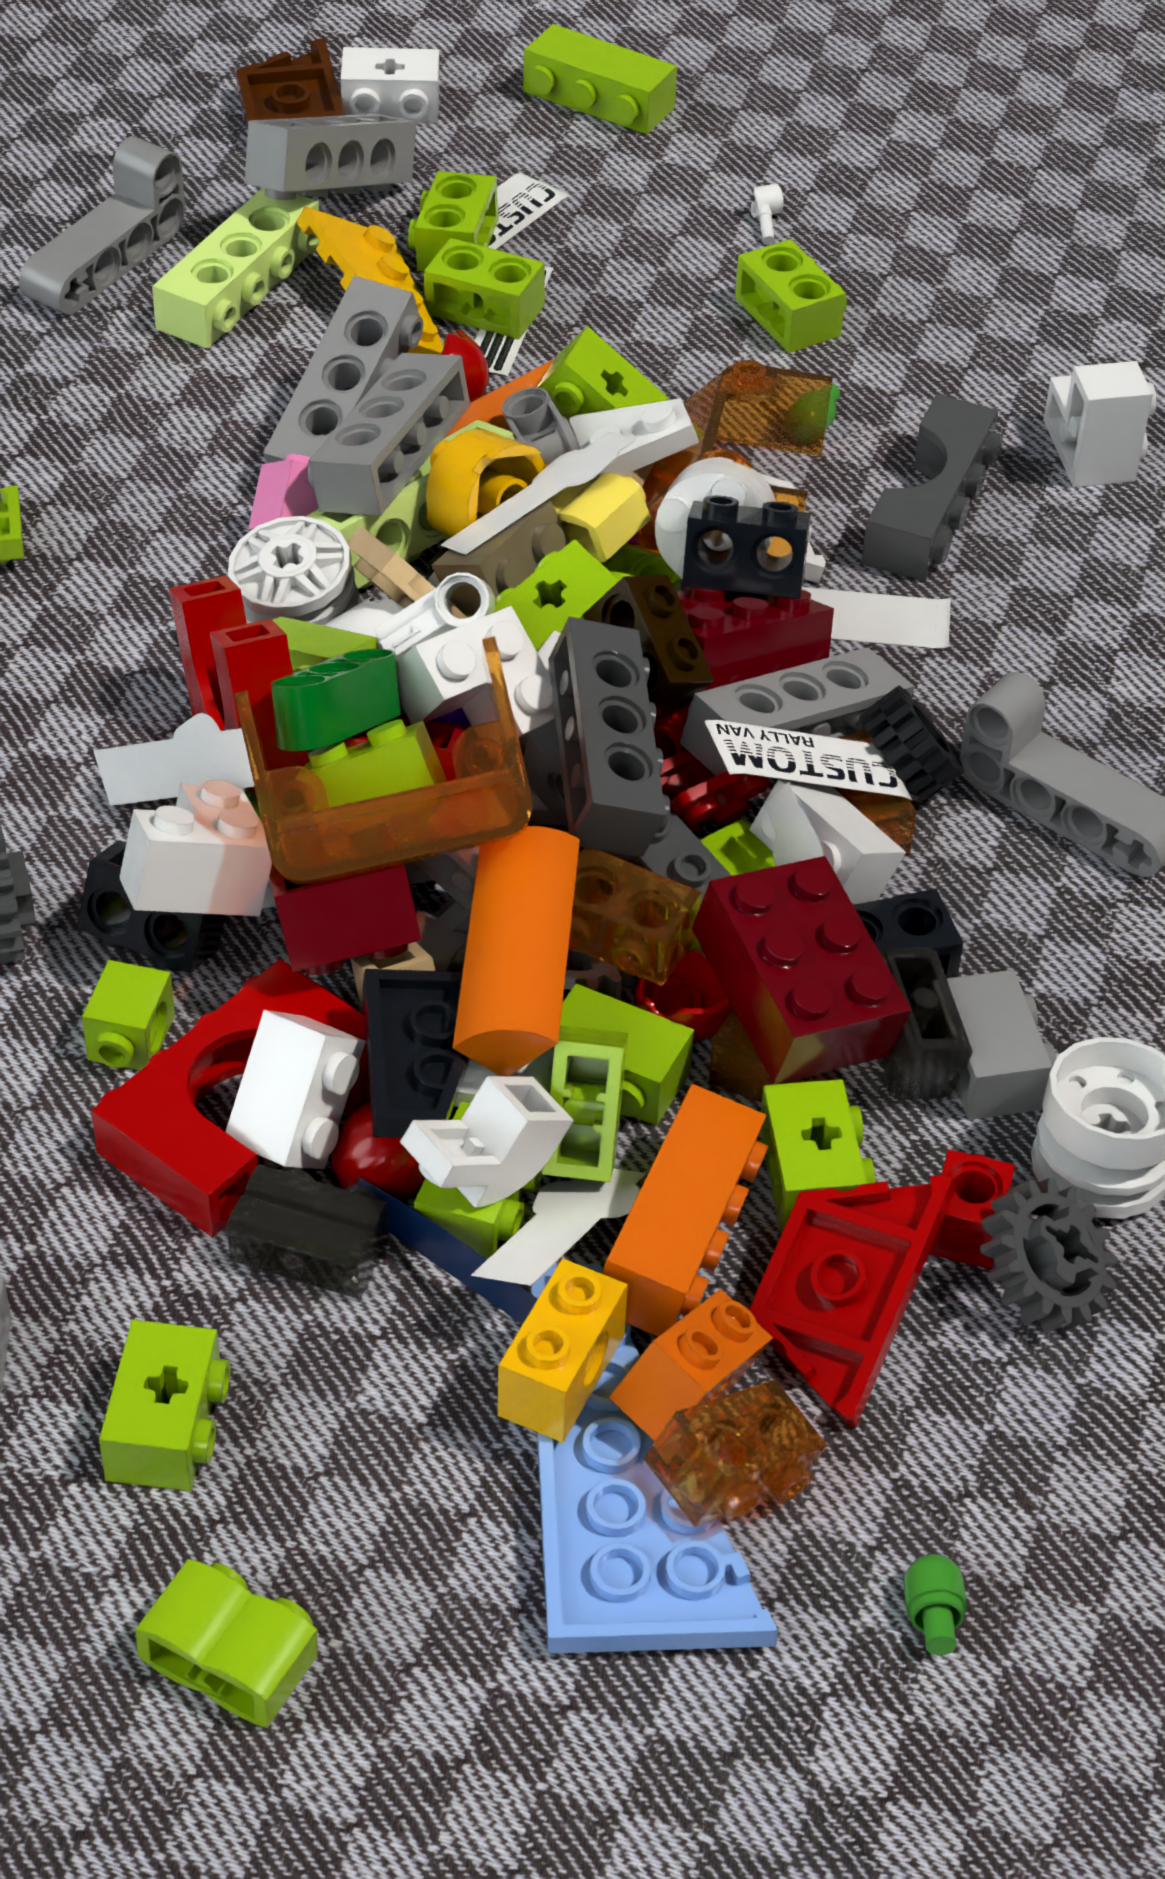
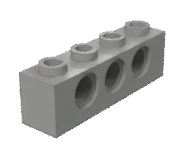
[244,114,417,200]
[263,276,423,463]
[308,353,470,516]
[679,647,915,776]

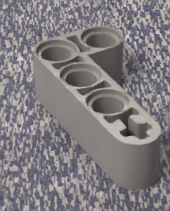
[19,136,185,315]
[959,672,1165,877]

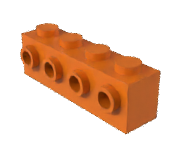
[602,1084,769,1337]

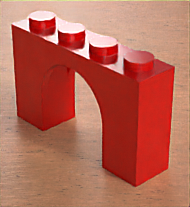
[168,575,309,795]
[91,959,370,1238]

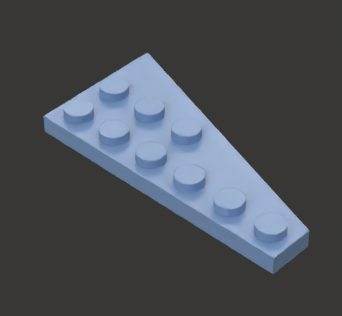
[529,1264,778,1654]

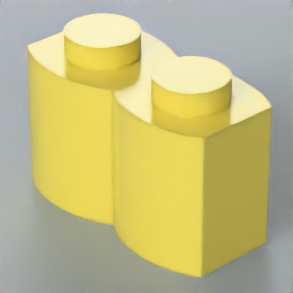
[548,473,651,562]

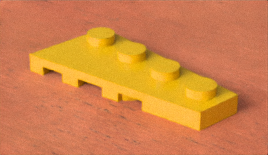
[296,206,444,355]

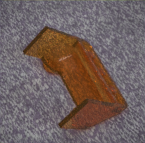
[634,360,833,557]
[234,636,533,885]

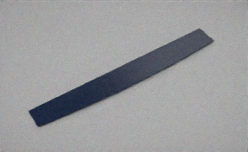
[353,1177,537,1324]

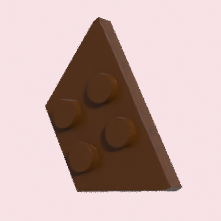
[236,38,346,131]

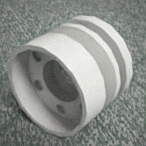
[228,516,361,625]
[1031,1037,1165,1219]

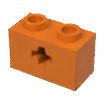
[609,1289,773,1448]

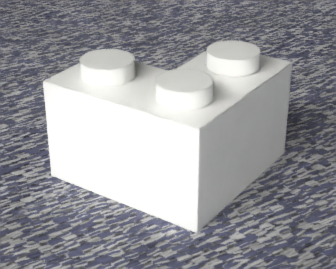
[1044,361,1156,487]
[396,606,555,761]
[119,780,276,916]

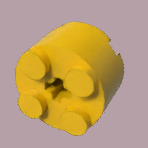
[426,429,549,538]

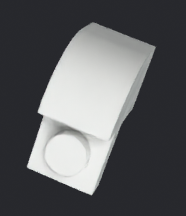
[400,1076,574,1208]

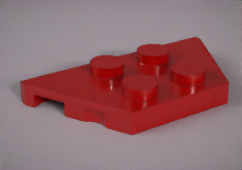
[749,1175,955,1428]

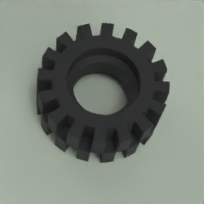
[859,685,964,802]

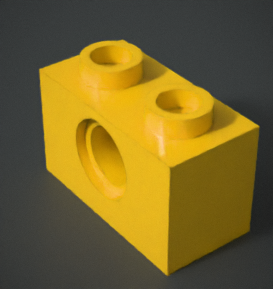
[498,1258,628,1443]

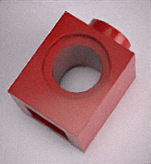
[929,1149,1015,1269]

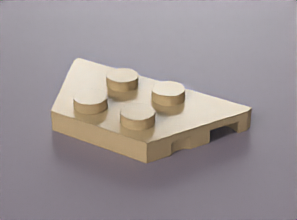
[347,526,468,619]

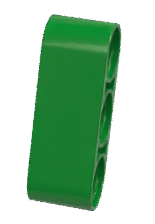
[271,649,401,751]

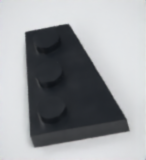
[362,969,470,1138]

